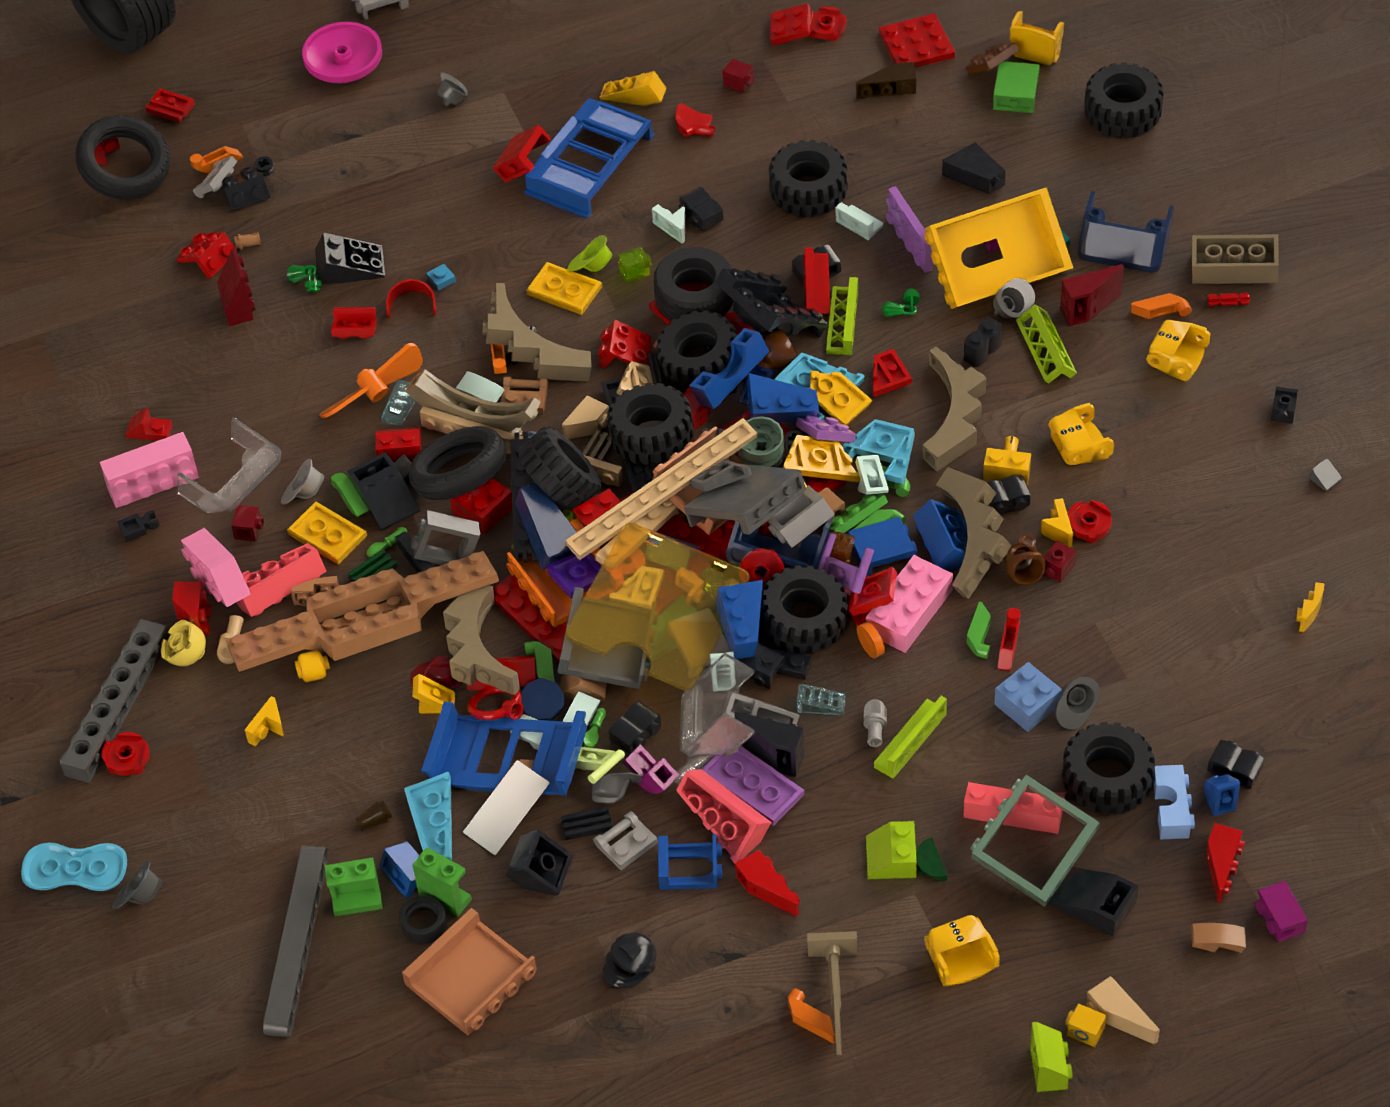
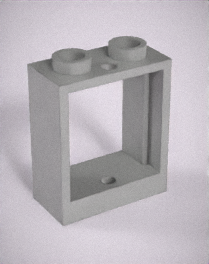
[768,485,835,548]

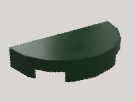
[916,837,948,881]

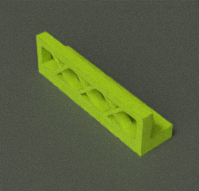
[826,277,858,355]
[1016,304,1077,384]
[874,696,947,779]

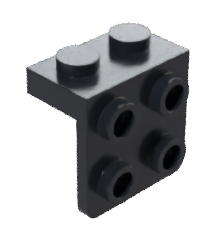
[220,167,270,211]

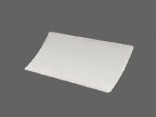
[463,760,549,855]

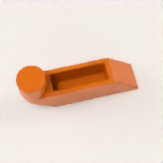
[190,146,243,174]
[1131,293,1192,319]
[491,344,507,374]
[787,988,835,1044]

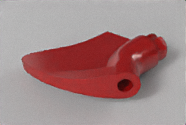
[675,104,715,137]

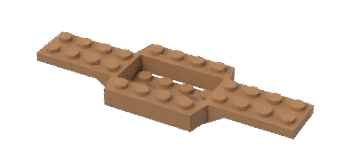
[226,551,499,672]

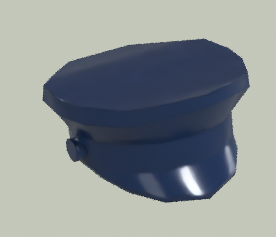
[521,678,564,721]

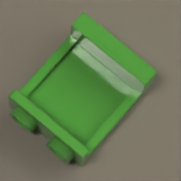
[993,61,1040,113]
[412,848,472,917]
[325,858,383,917]

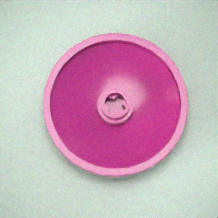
[302,22,382,83]

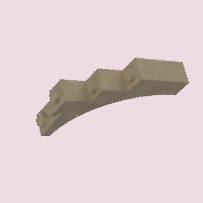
[482,283,591,382]
[922,347,986,471]
[405,369,541,435]
[936,467,1011,599]
[443,585,520,695]

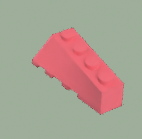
[236,543,327,617]
[676,769,772,864]
[963,782,1066,834]

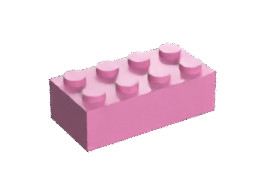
[100,432,199,508]
[181,528,251,607]
[866,555,953,653]

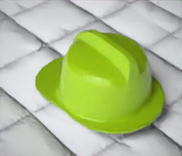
[568,235,612,272]

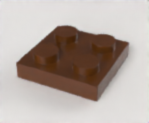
[965,43,1019,74]

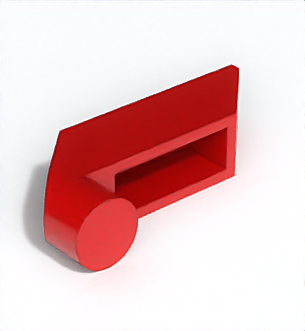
[997,608,1021,671]

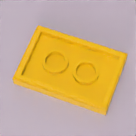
[526,262,602,315]
[287,502,367,565]

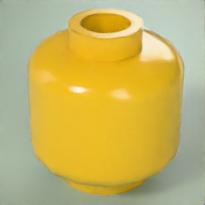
[295,650,330,683]

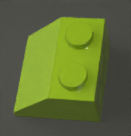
[866,821,917,879]
[1030,1022,1072,1092]

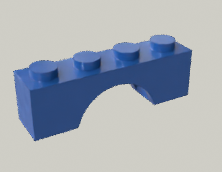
[689,328,769,409]

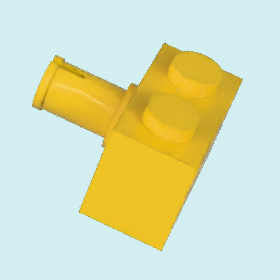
[983,436,1031,486]

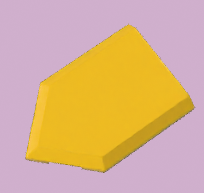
[810,371,872,425]

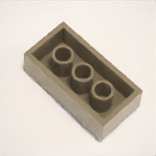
[1192,234,1279,284]

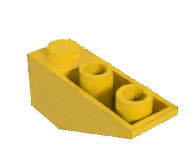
[599,71,666,106]

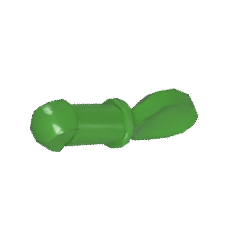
[367,527,407,558]
[583,708,606,748]

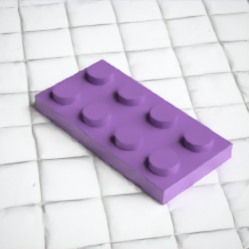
[886,186,932,273]
[702,740,804,826]

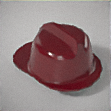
[410,655,464,690]

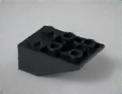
[315,233,385,284]
[347,452,420,531]
[734,711,804,777]
[1049,867,1139,937]

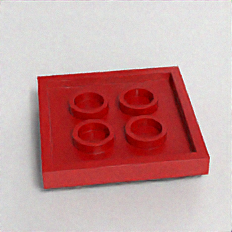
[879,13,955,68]

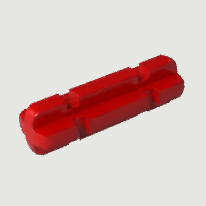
[1207,292,1250,307]

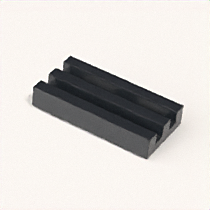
[561,806,613,840]

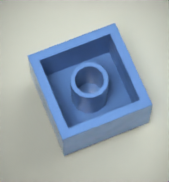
[994,662,1062,732]

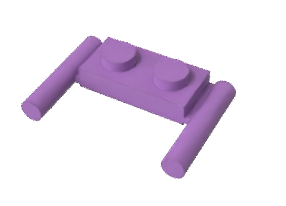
[816,532,874,594]

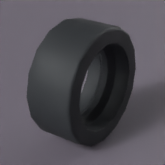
[399,895,447,944]

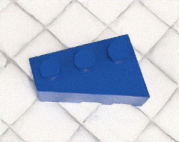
[747,373,819,423]
[716,580,763,660]

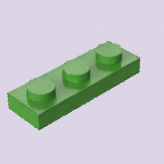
[823,494,888,538]

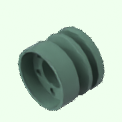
[738,416,785,468]

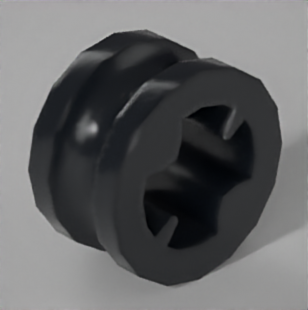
[255,156,274,176]

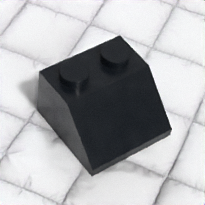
[506,829,573,896]

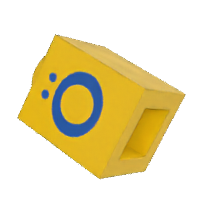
[1065,1003,1106,1048]

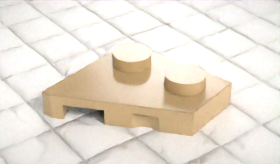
[616,361,653,395]

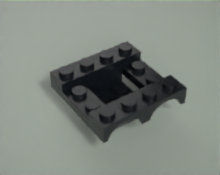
[715,268,828,338]

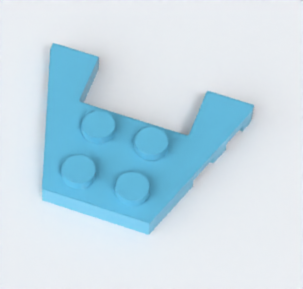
[775,352,865,420]
[842,419,915,484]

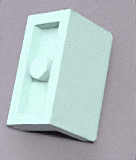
[836,203,883,240]

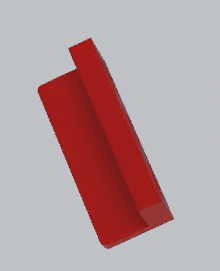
[803,248,830,315]
[467,655,536,691]

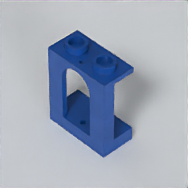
[658,834,722,890]

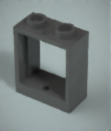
[411,510,480,565]

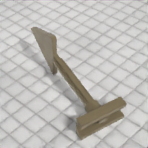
[807,931,857,1055]

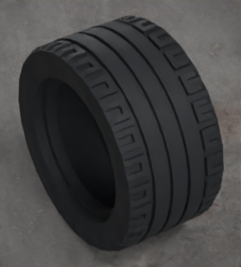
[71,0,176,53]

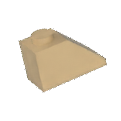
[562,396,609,439]

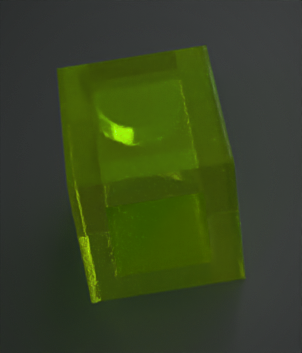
[618,247,652,282]

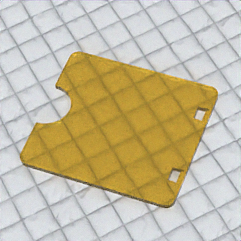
[566,523,749,691]

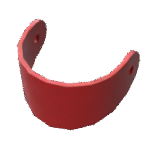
[386,279,437,318]

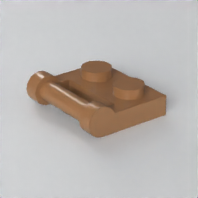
[501,377,548,414]

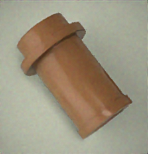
[234,232,261,250]

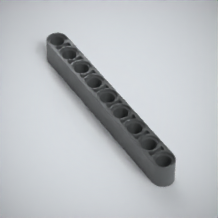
[263,845,328,1037]

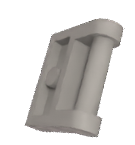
[193,156,237,198]
[593,811,658,871]

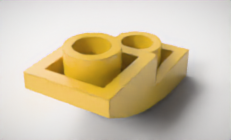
[1296,582,1325,632]

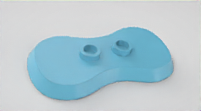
[21,843,127,891]

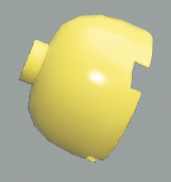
[161,620,206,666]

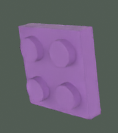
[796,416,856,442]

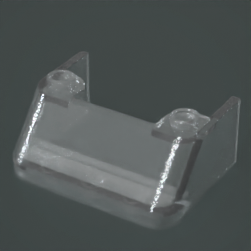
[177,417,281,513]
[680,653,754,756]

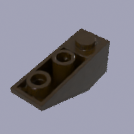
[856,62,916,99]

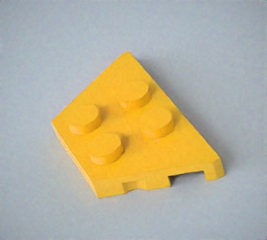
[782,435,860,482]

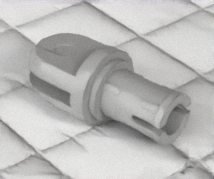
[863,699,887,747]

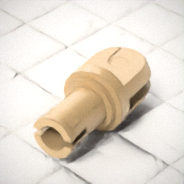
[217,615,244,664]

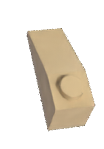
[1086,976,1160,1044]

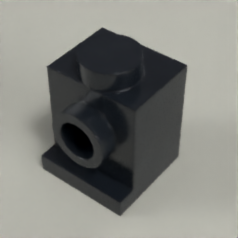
[1271,386,1298,423]

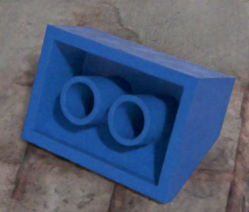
[913,499,968,572]

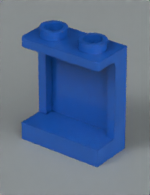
[848,517,917,577]

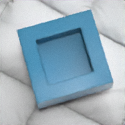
[426,264,456,291]

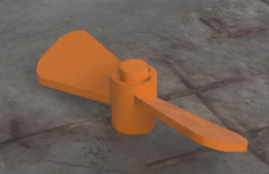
[319,343,423,418]

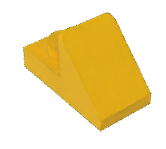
[1041,498,1073,547]
[412,674,455,714]
[245,696,284,746]

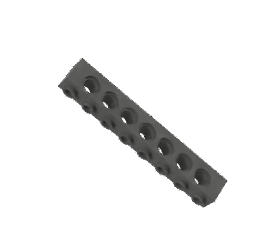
[60,619,169,783]

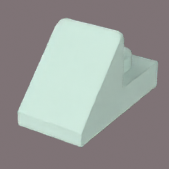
[652,204,685,243]
[855,455,888,494]

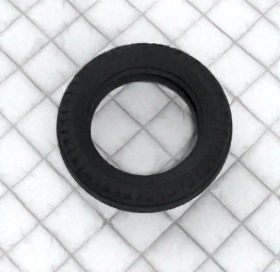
[75,115,170,200]
[409,426,506,500]

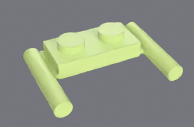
[575,747,625,784]

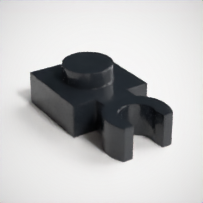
[117,510,160,542]

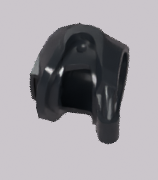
[602,932,657,988]

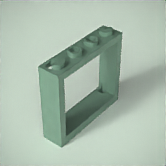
[970,775,1100,907]

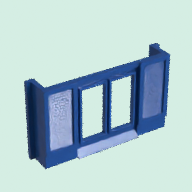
[524,98,655,219]
[421,702,587,796]

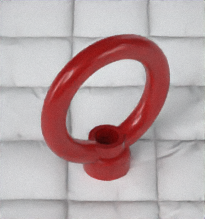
[467,686,523,720]

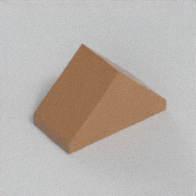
[560,674,607,701]

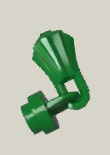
[287,265,322,293]
[881,288,920,317]

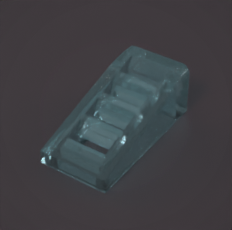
[381,379,416,426]
[797,684,846,715]

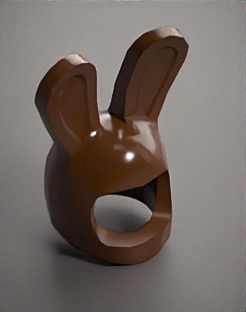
[743,329,798,387]
[1003,533,1046,585]

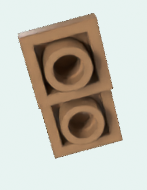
[291,576,339,606]
[1191,923,1246,953]

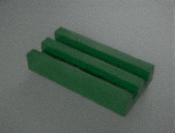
[348,549,398,582]

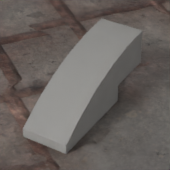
[721,691,799,725]

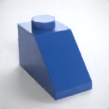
[1203,774,1240,816]

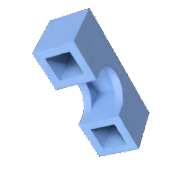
[1153,765,1195,839]

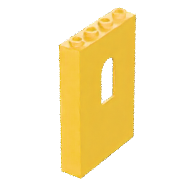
[924,187,1073,309]

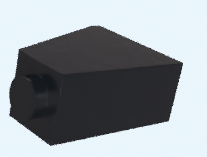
[942,142,1006,194]

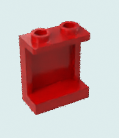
[492,124,551,183]

